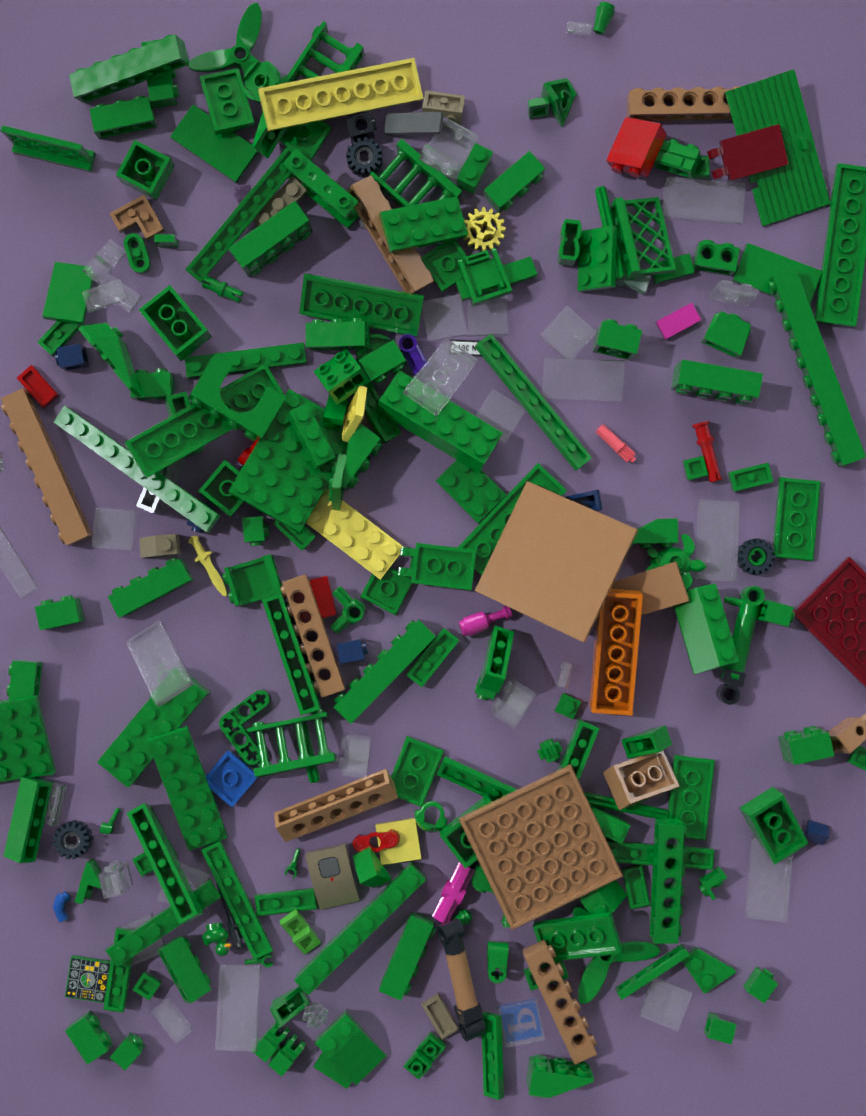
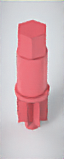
[595,424,636,463]

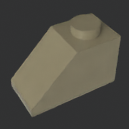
[139,534,182,558]

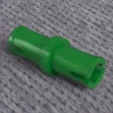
[202,276,244,304]

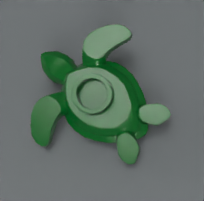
[646,534,707,591]

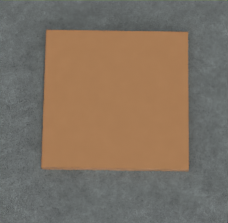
[475,481,638,643]
[459,765,623,930]

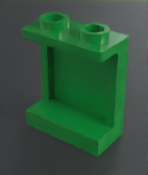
[222,554,282,607]

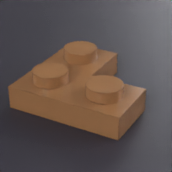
[109,194,165,241]

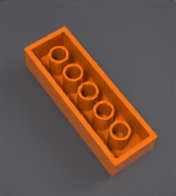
[589,589,643,716]

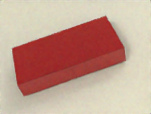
[16,365,59,409]

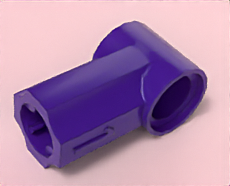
[399,334,430,376]

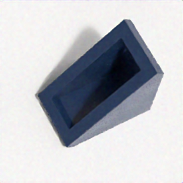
[565,490,602,512]

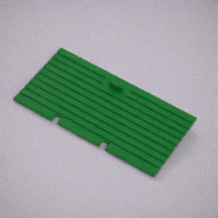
[725,69,830,226]

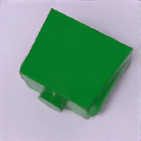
[701,311,751,359]

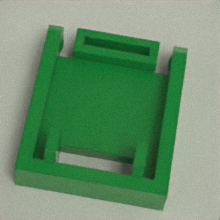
[457,248,512,306]

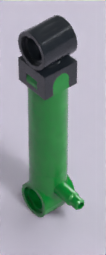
[716,586,765,705]

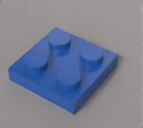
[206,750,258,807]

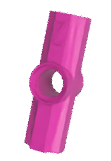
[432,861,475,923]

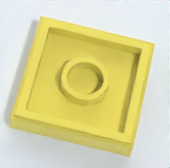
[341,386,367,442]
[375,818,421,865]

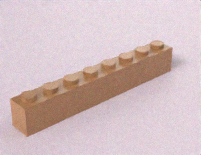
[1,388,93,546]

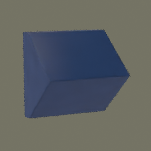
[804,820,829,845]

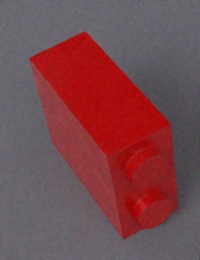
[606,117,667,178]

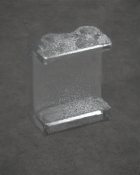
[419,117,480,179]

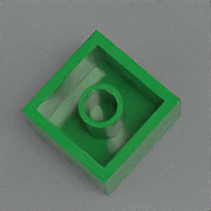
[116,139,175,201]
[592,319,642,361]
[199,460,244,518]
[778,726,834,765]

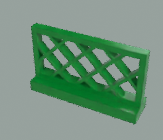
[0,125,96,173]
[610,197,676,281]

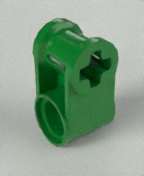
[487,941,509,983]

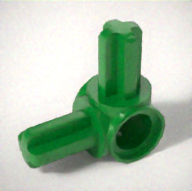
[331,586,366,634]

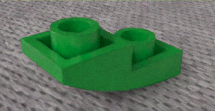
[403,1031,446,1080]

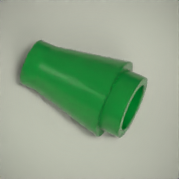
[593,1,615,35]

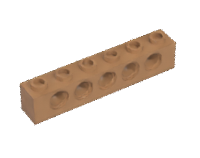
[627,86,741,121]
[281,573,346,697]
[274,769,398,842]
[522,940,597,1065]

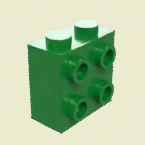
[313,349,370,405]

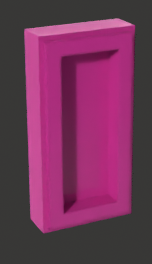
[656,303,701,340]

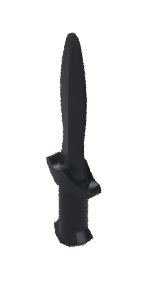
[217,884,244,950]

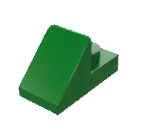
[75,859,108,904]

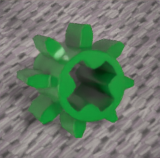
[537,738,563,763]

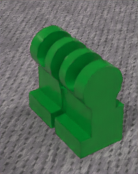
[252,1021,306,1077]

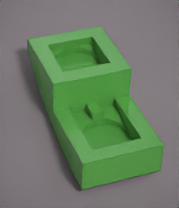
[279,909,321,955]

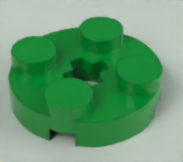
[243,61,283,103]

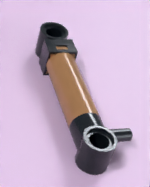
[437,918,486,1041]

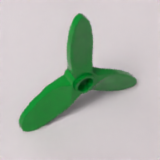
[188,3,265,86]
[572,906,660,1004]

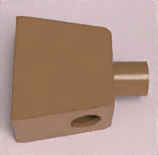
[828,713,866,753]

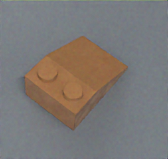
[603,750,679,810]

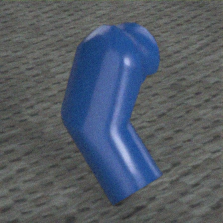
[53,891,70,923]

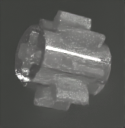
[302,1001,328,1029]

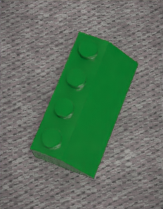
[674,583,739,675]

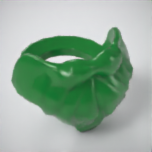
[415,801,448,833]

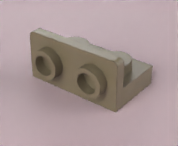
[422,90,465,128]

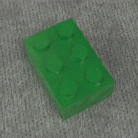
[139,285,212,361]
[439,794,493,869]

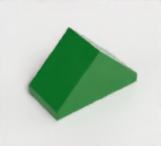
[352,847,392,888]
[269,986,310,1027]

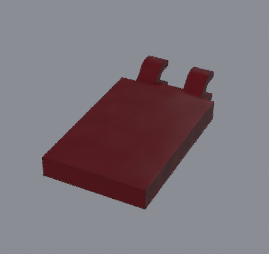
[707,124,788,181]

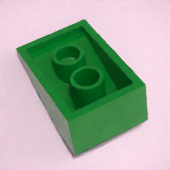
[739,786,809,865]
[315,1010,387,1085]

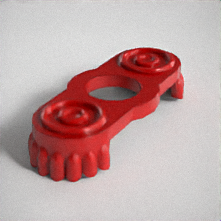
[353,829,400,852]

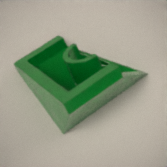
[541,78,578,128]

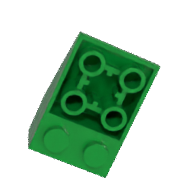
[342,424,383,491]
[526,1055,594,1098]

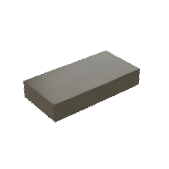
[421,992,459,1040]

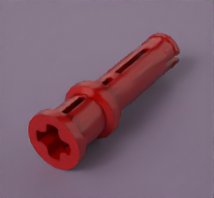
[692,420,722,482]

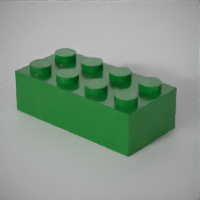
[229,201,313,277]
[671,359,763,405]

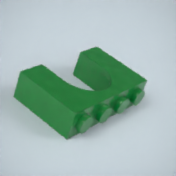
[188,353,286,441]

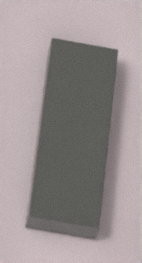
[384,112,444,136]

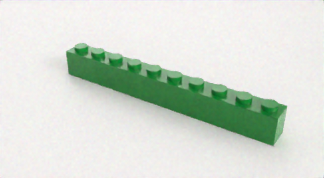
[768,267,866,467]

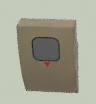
[305,842,360,910]

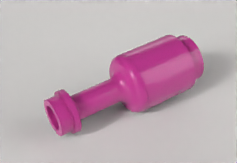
[458,606,512,637]

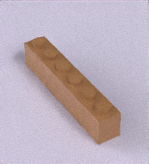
[347,175,434,294]

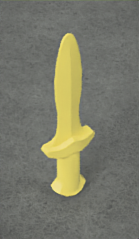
[188,535,227,597]

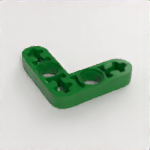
[219,689,271,765]

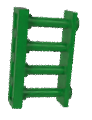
[282,21,365,84]
[370,138,462,207]
[283,149,360,230]
[247,710,338,778]

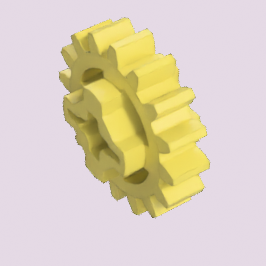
[463,207,506,251]

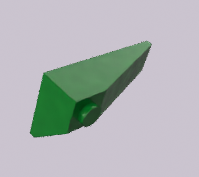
[78,323,142,398]
[579,880,627,915]

